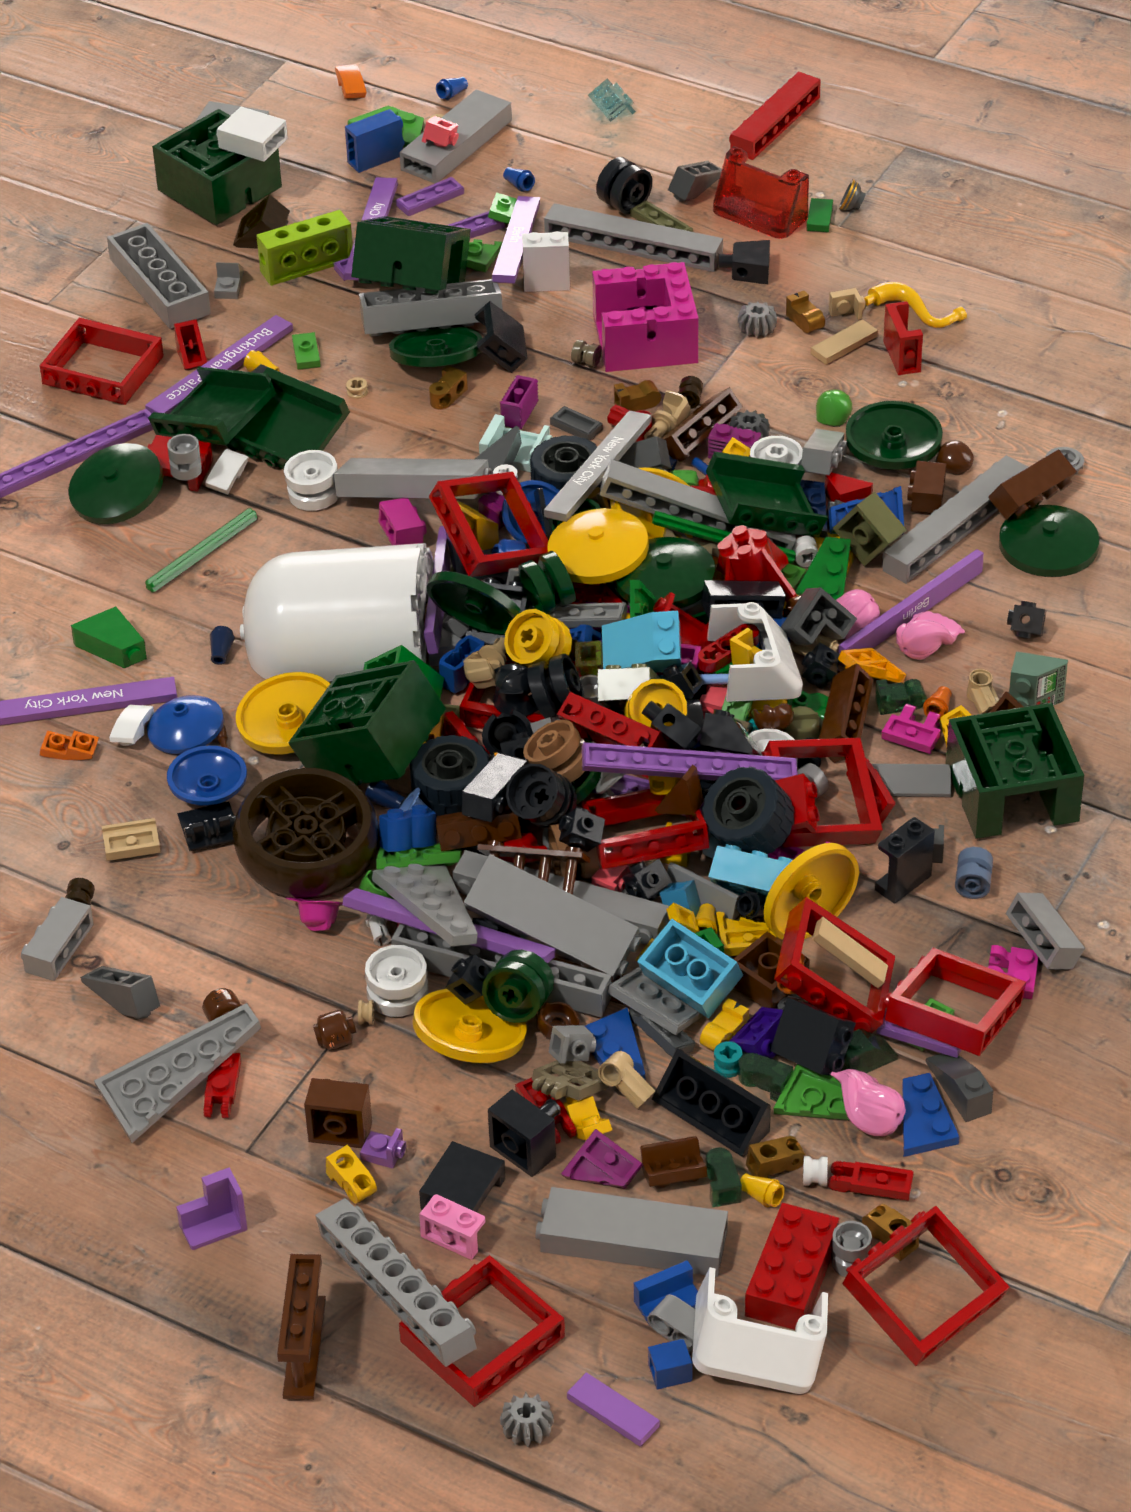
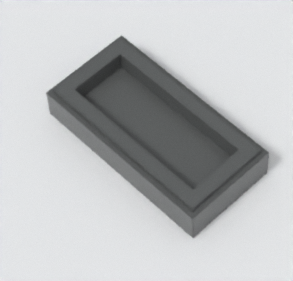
[550,406,603,441]

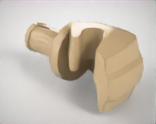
[644,390,691,439]
[463,637,507,688]

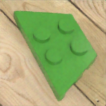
[348,106,424,148]

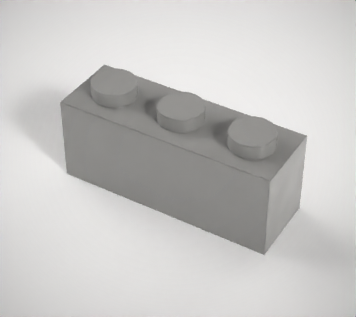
[801,429,847,475]
[1005,893,1085,969]
[21,897,94,981]

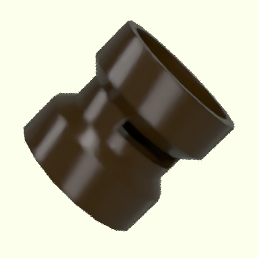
[678,376,703,409]
[65,878,95,906]

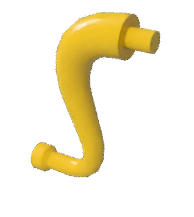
[864,282,967,328]

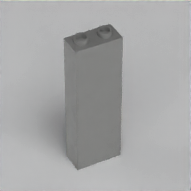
[400,89,512,183]
[334,458,492,499]
[464,854,642,982]
[535,1187,728,1277]

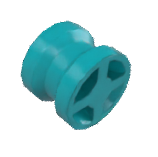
[714,1041,742,1078]

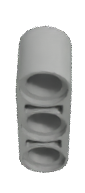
[647,1294,695,1356]

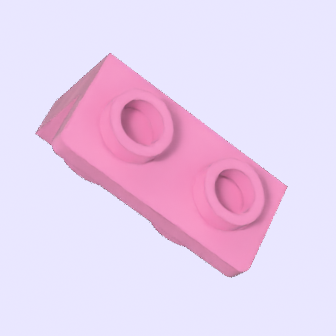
[419,1195,485,1260]

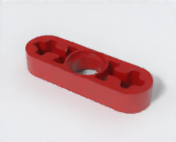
[698,624,759,673]

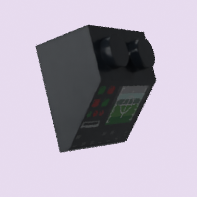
[700,709,762,756]

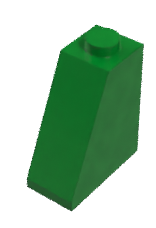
[71,606,147,668]
[363,645,444,698]

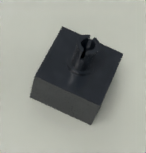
[488,1089,561,1177]

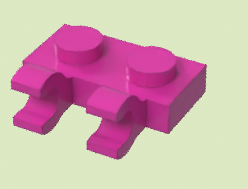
[881,704,941,754]
[988,945,1038,1000]

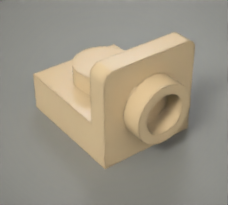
[829,288,866,320]

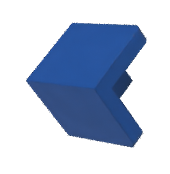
[648,1339,693,1390]

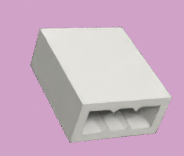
[216,107,288,162]
[522,231,570,292]

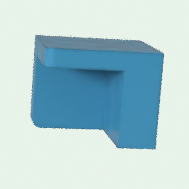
[660,880,701,916]

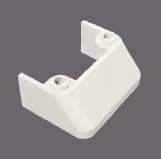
[707,602,803,702]
[692,1267,828,1394]

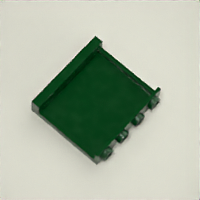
[148,367,276,445]
[226,367,350,470]
[706,451,828,538]

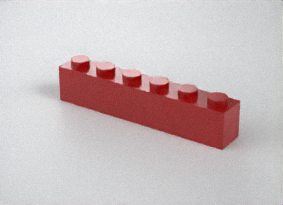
[729,71,821,160]

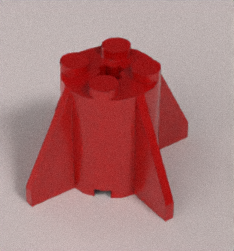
[716,525,797,601]

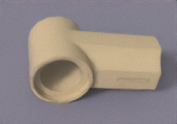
[966,669,999,714]
[598,1051,655,1109]

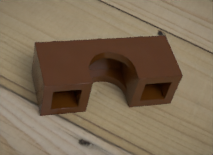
[436,805,522,851]

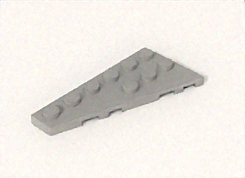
[372,864,478,946]
[94,1003,261,1143]

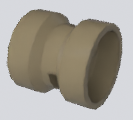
[571,339,602,368]

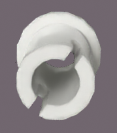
[365,914,391,946]

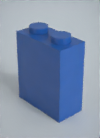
[345,109,404,173]

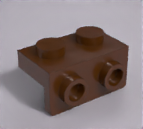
[640,1136,707,1188]

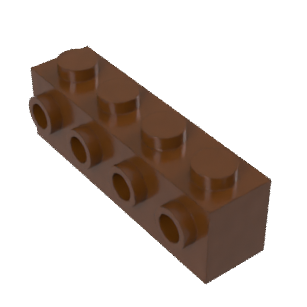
[662,387,743,462]
[988,449,1077,520]
[819,663,874,763]

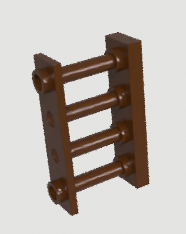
[477,841,590,895]
[277,1254,326,1400]

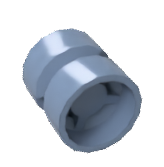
[955,847,993,899]

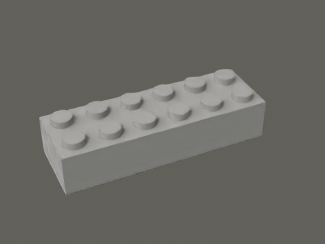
[107,223,211,329]
[359,279,503,336]

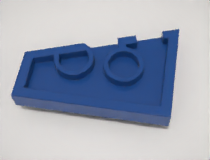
[829,486,904,535]
[585,1008,646,1081]
[902,1073,959,1157]

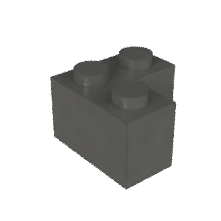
[781,587,857,645]

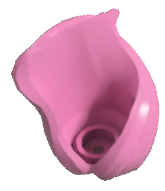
[836,589,880,639]
[896,611,965,660]
[830,1069,906,1136]

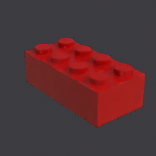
[745,1203,840,1330]

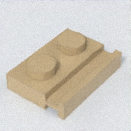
[102,818,161,861]

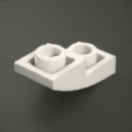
[205,449,249,495]
[109,705,154,746]

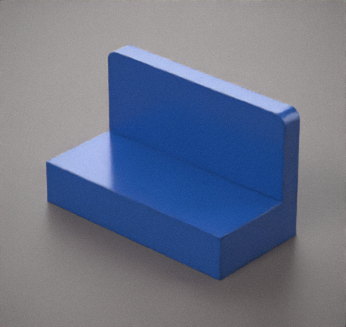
[634,1260,698,1326]

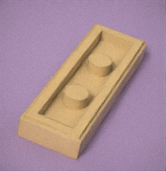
[811,319,878,365]
[813,917,888,988]

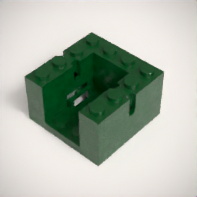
[152,109,282,225]
[351,216,471,294]
[288,660,446,786]
[946,703,1084,839]

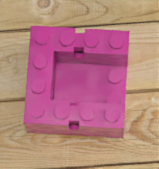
[592,262,699,372]

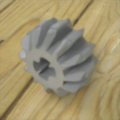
[738,301,777,338]
[500,1392,554,1447]

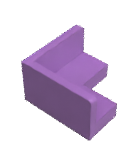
[176,1167,247,1250]

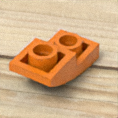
[335,65,367,99]
[39,730,99,760]

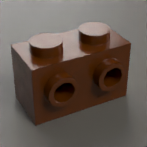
[907,461,946,513]

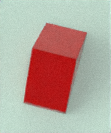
[174,319,207,370]
[825,472,873,503]

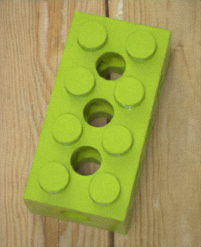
[257,210,353,286]

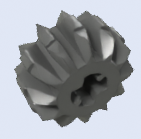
[730,409,770,438]

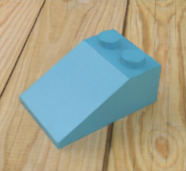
[602,611,682,673]

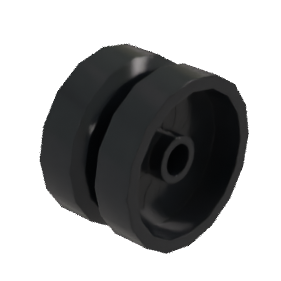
[596,157,653,214]
[528,654,585,719]

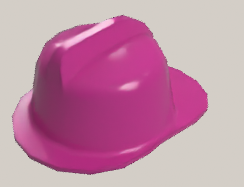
[286,897,343,931]

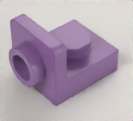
[360,1128,406,1168]

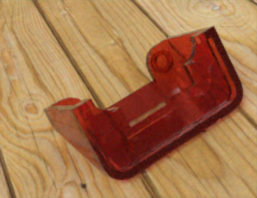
[713,146,809,239]

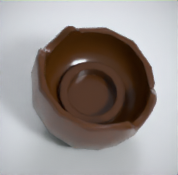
[935,440,974,474]
[751,703,794,731]
[537,1002,580,1040]

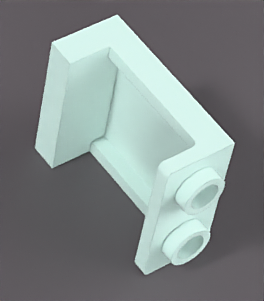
[479,414,553,472]

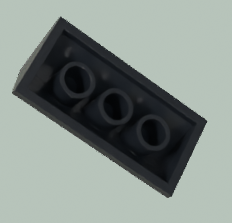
[651,1049,771,1157]

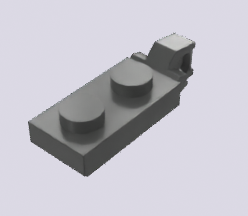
[629,1007,696,1057]

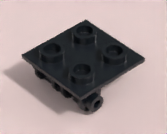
[177,801,236,852]

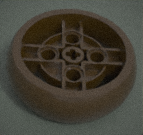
[233,768,379,899]

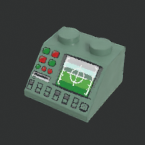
[1009,651,1068,707]

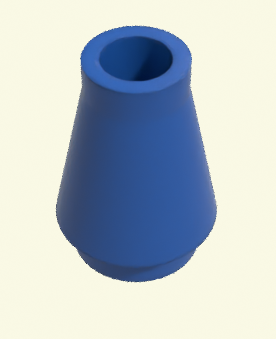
[436,77,468,100]
[503,167,535,191]

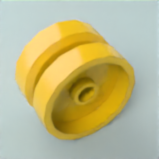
[504,609,572,667]
[625,679,687,727]

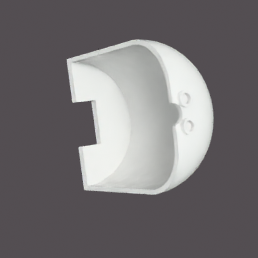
[240,543,434,682]

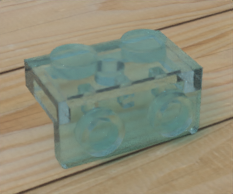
[588,78,636,122]

